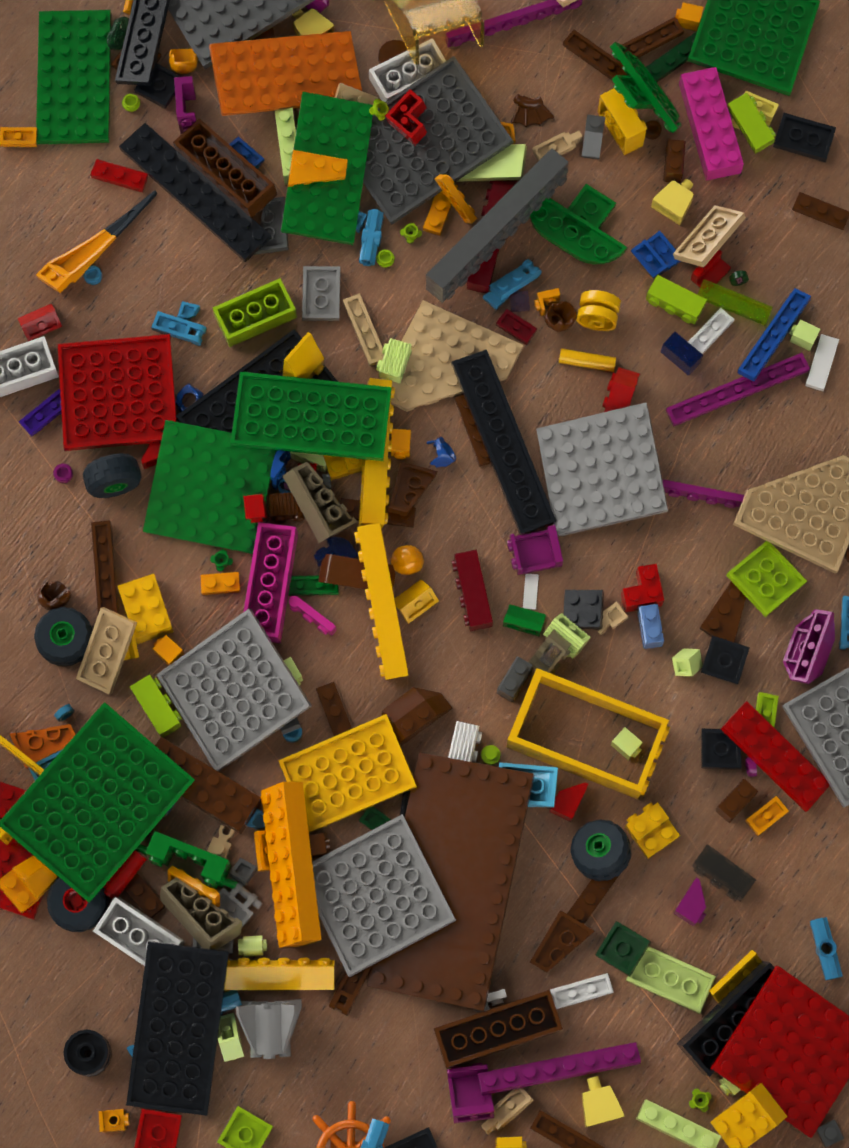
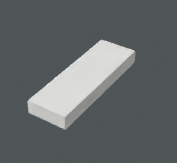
[684,308,735,360]
[805,334,839,391]
[550,973,614,1010]

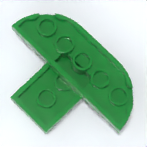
[610,42,682,133]
[530,184,627,264]

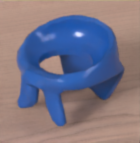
[175,384,204,412]
[426,437,456,468]

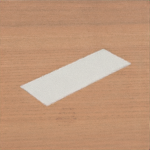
[523,574,539,610]

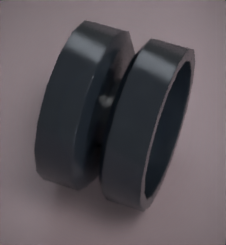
[63,1029,112,1077]

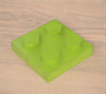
[217,1106,273,1148]

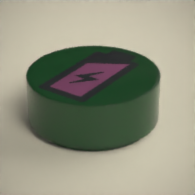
[729,270,749,286]

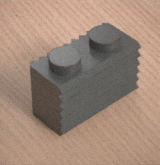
[497,656,533,702]

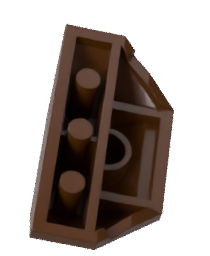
[382,687,452,746]

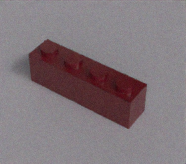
[451,549,493,632]

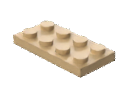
[673,205,746,267]
[76,607,137,694]

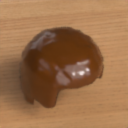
[544,301,577,332]
[37,581,71,611]

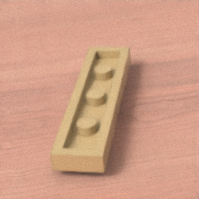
[343,293,384,367]

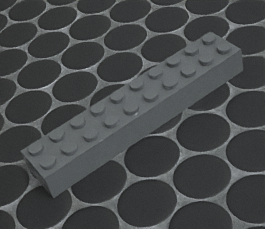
[426,148,568,303]

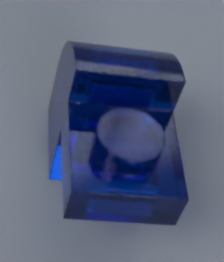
[314,537,359,567]

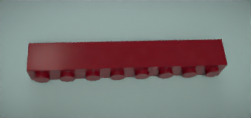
[466,180,517,294]

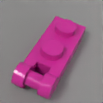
[289,596,337,636]

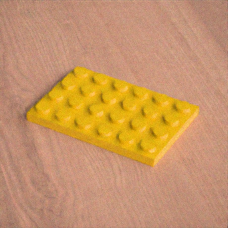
[278,714,417,833]

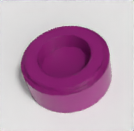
[53,463,73,483]
[745,758,757,777]

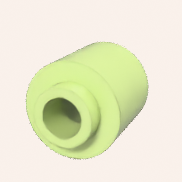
[238,935,267,957]

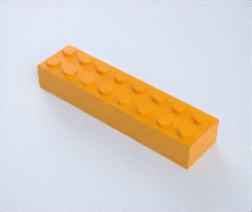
[261,782,322,948]

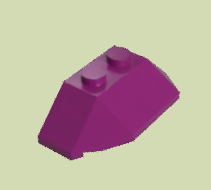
[783,609,835,684]

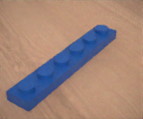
[738,288,811,381]

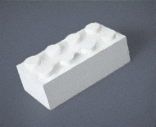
[369,38,446,102]
[0,336,59,397]
[93,897,185,966]

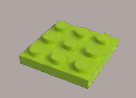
[726,541,807,617]

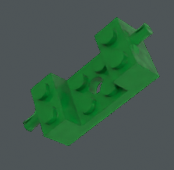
[135,831,237,890]

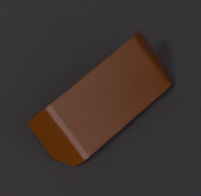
[319,554,396,590]

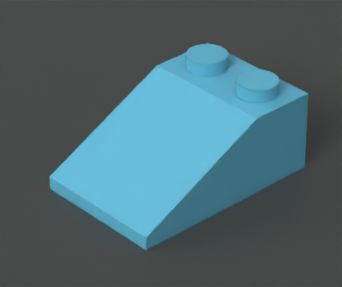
[499,762,558,807]

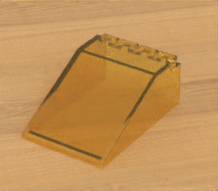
[384,0,484,65]

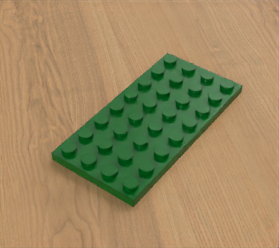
[36,10,111,145]
[281,92,373,245]
[231,372,392,461]

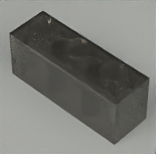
[692,844,756,902]

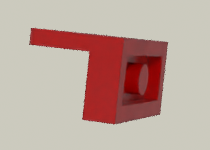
[690,250,731,293]
[18,304,62,342]

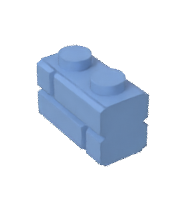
[637,604,664,649]

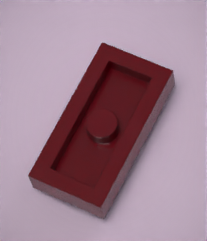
[496,309,537,345]

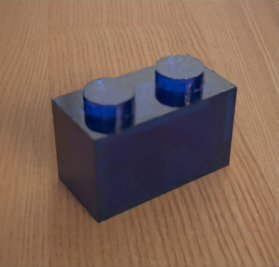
[661,332,703,376]

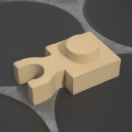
[598,602,628,635]
[207,825,235,859]

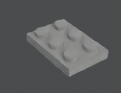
[302,266,341,321]

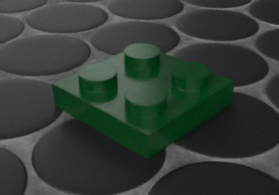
[595,921,651,977]

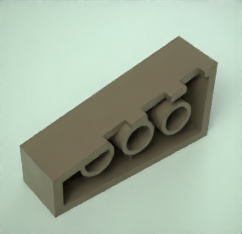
[283,462,358,543]
[160,877,242,950]

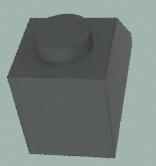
[581,114,605,159]

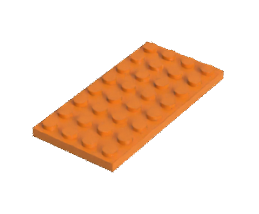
[209,31,362,116]

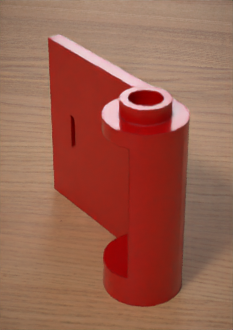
[103,850,147,899]

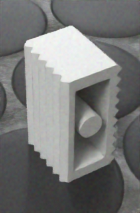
[448,721,482,763]

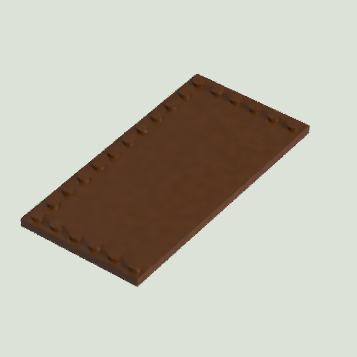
[367,752,535,1011]

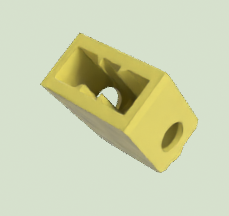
[292,9,335,36]
[651,179,694,226]
[582,1076,624,1127]

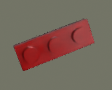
[90,159,149,193]

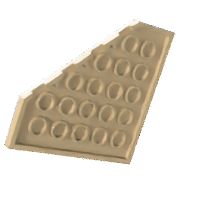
[382,300,523,412]
[733,455,849,573]

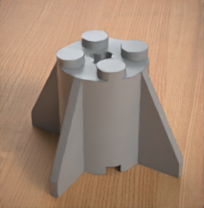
[236,999,302,1059]

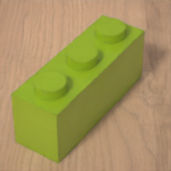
[728,93,776,154]
[646,275,707,325]
[130,674,182,738]

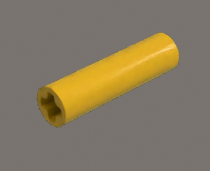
[559,348,616,372]

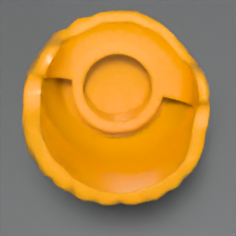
[169,49,198,74]
[391,545,424,575]

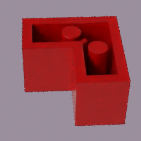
[385,89,427,146]
[602,367,640,412]
[621,563,664,613]

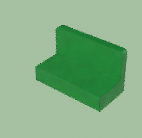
[503,604,546,637]

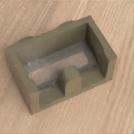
[529,629,572,674]

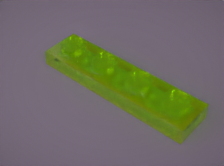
[697,279,773,325]

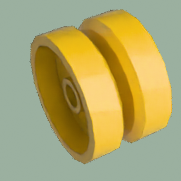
[576,290,621,331]

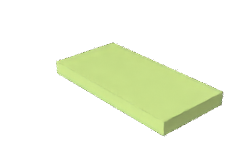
[456,144,527,182]
[626,946,716,1014]

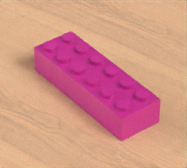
[679,67,744,181]
[243,522,298,643]

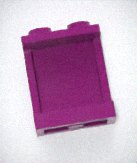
[174,76,196,134]
[507,525,563,575]
[447,1063,494,1123]

